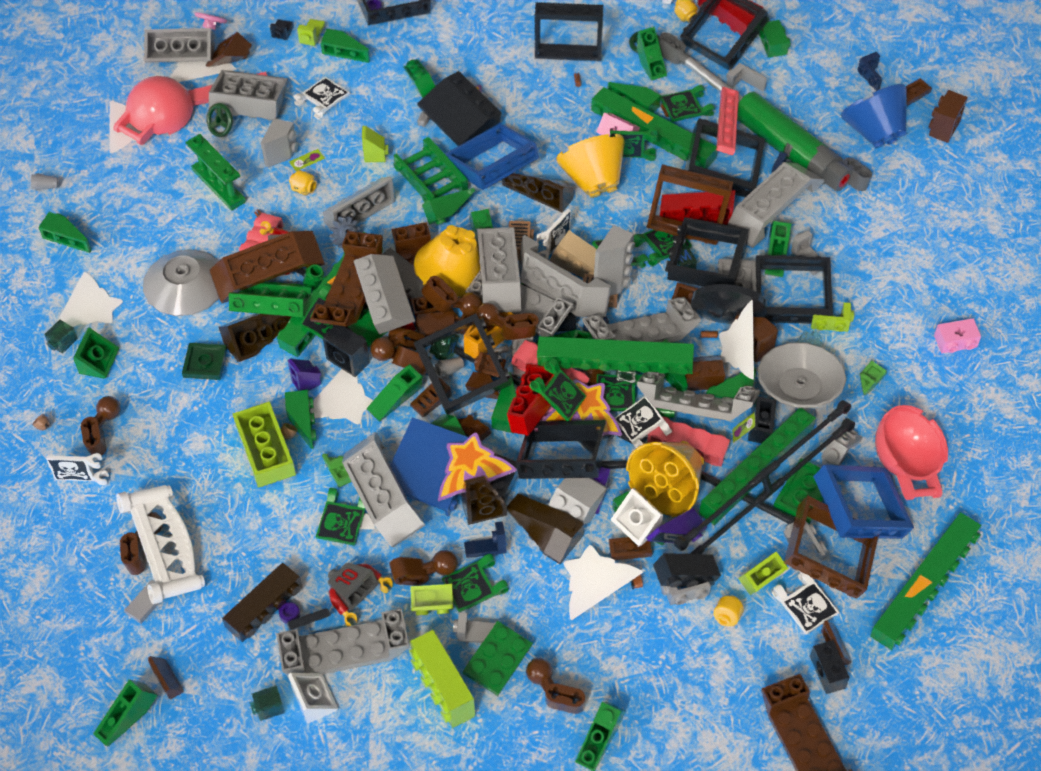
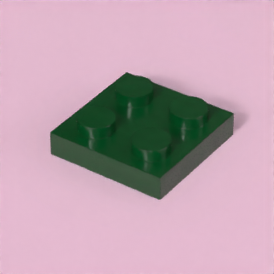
[182,343,227,380]

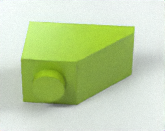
[362,126,389,163]

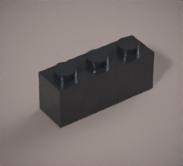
[653,553,721,588]

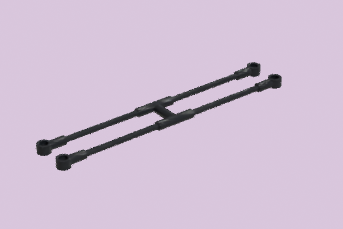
[674,400,855,554]

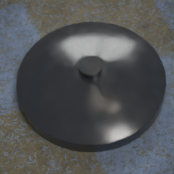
[691,284,768,324]

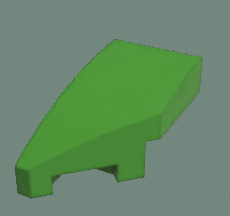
[860,360,887,396]
[322,454,352,487]

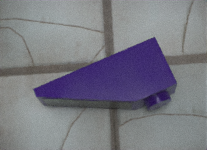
[646,508,708,543]

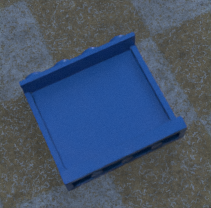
[390,417,469,517]

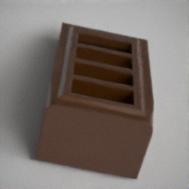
[410,377,452,418]

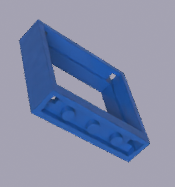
[445,123,539,190]
[814,464,914,539]

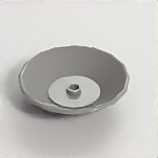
[143,249,219,316]
[757,342,846,408]

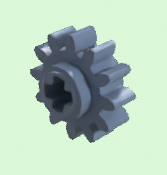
[329,216,360,248]

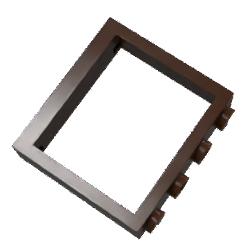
[646,164,733,245]
[784,496,879,599]

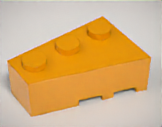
[464,312,514,359]

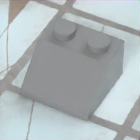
[261,118,298,167]
[548,478,607,524]

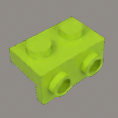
[410,584,453,615]

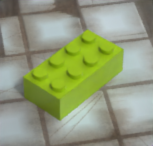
[232,401,296,488]
[409,630,475,729]

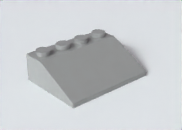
[209,70,288,120]

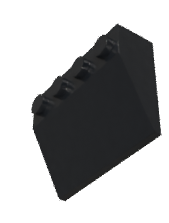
[417,71,502,146]

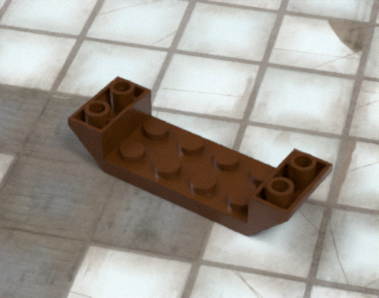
[391,222,438,315]
[209,231,325,304]
[310,231,383,327]
[761,674,853,771]

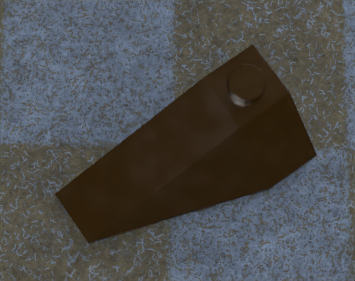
[502,173,573,213]
[218,313,292,362]
[461,475,507,525]
[507,494,584,564]

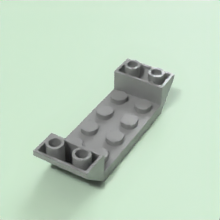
[727,162,824,248]
[476,227,521,313]
[518,235,612,318]
[465,270,574,337]
[582,297,701,343]
[637,372,760,421]
[342,432,425,547]
[276,608,410,674]

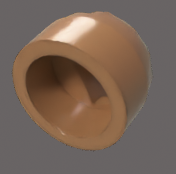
[32,414,50,431]
[281,423,298,440]

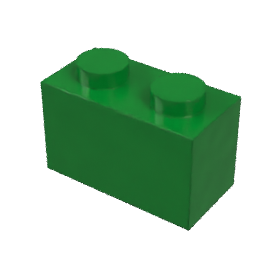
[759,20,790,58]

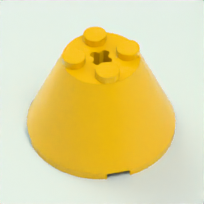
[556,134,625,198]
[414,225,480,297]
[626,441,704,517]

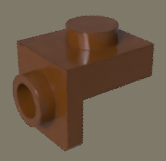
[474,352,507,378]

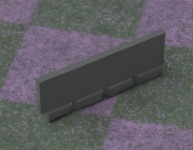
[382,248,424,300]

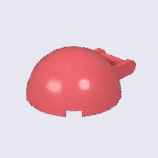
[113,76,194,145]
[875,405,948,500]

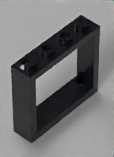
[357,0,430,25]
[680,0,769,70]
[535,2,604,61]
[685,118,765,197]
[665,217,749,287]
[755,254,833,324]
[414,313,511,415]
[516,420,609,479]

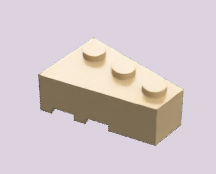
[549,230,596,278]

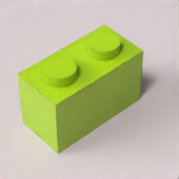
[738,551,789,595]

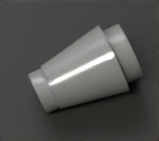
[31,173,58,191]
[434,357,464,378]

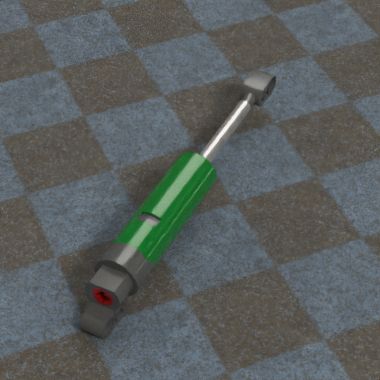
[658,33,872,192]

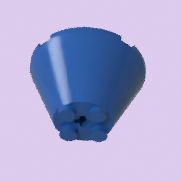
[841,84,907,149]

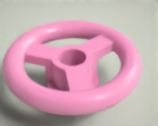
[195,12,227,30]

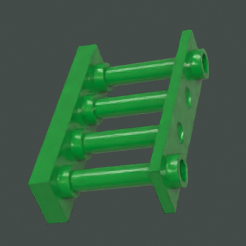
[185,134,246,211]
[393,137,468,203]
[229,281,313,317]

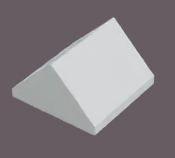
[611,488,663,546]
[288,673,338,724]

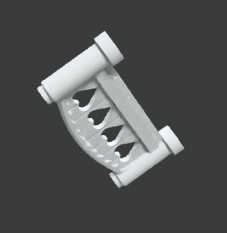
[116,485,205,605]

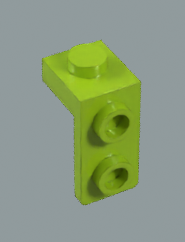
[297,19,325,46]
[811,302,854,332]

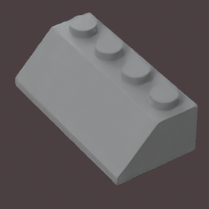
[144,28,215,63]
[323,177,395,232]
[594,225,635,296]
[354,254,415,334]

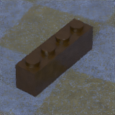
[222,562,302,642]

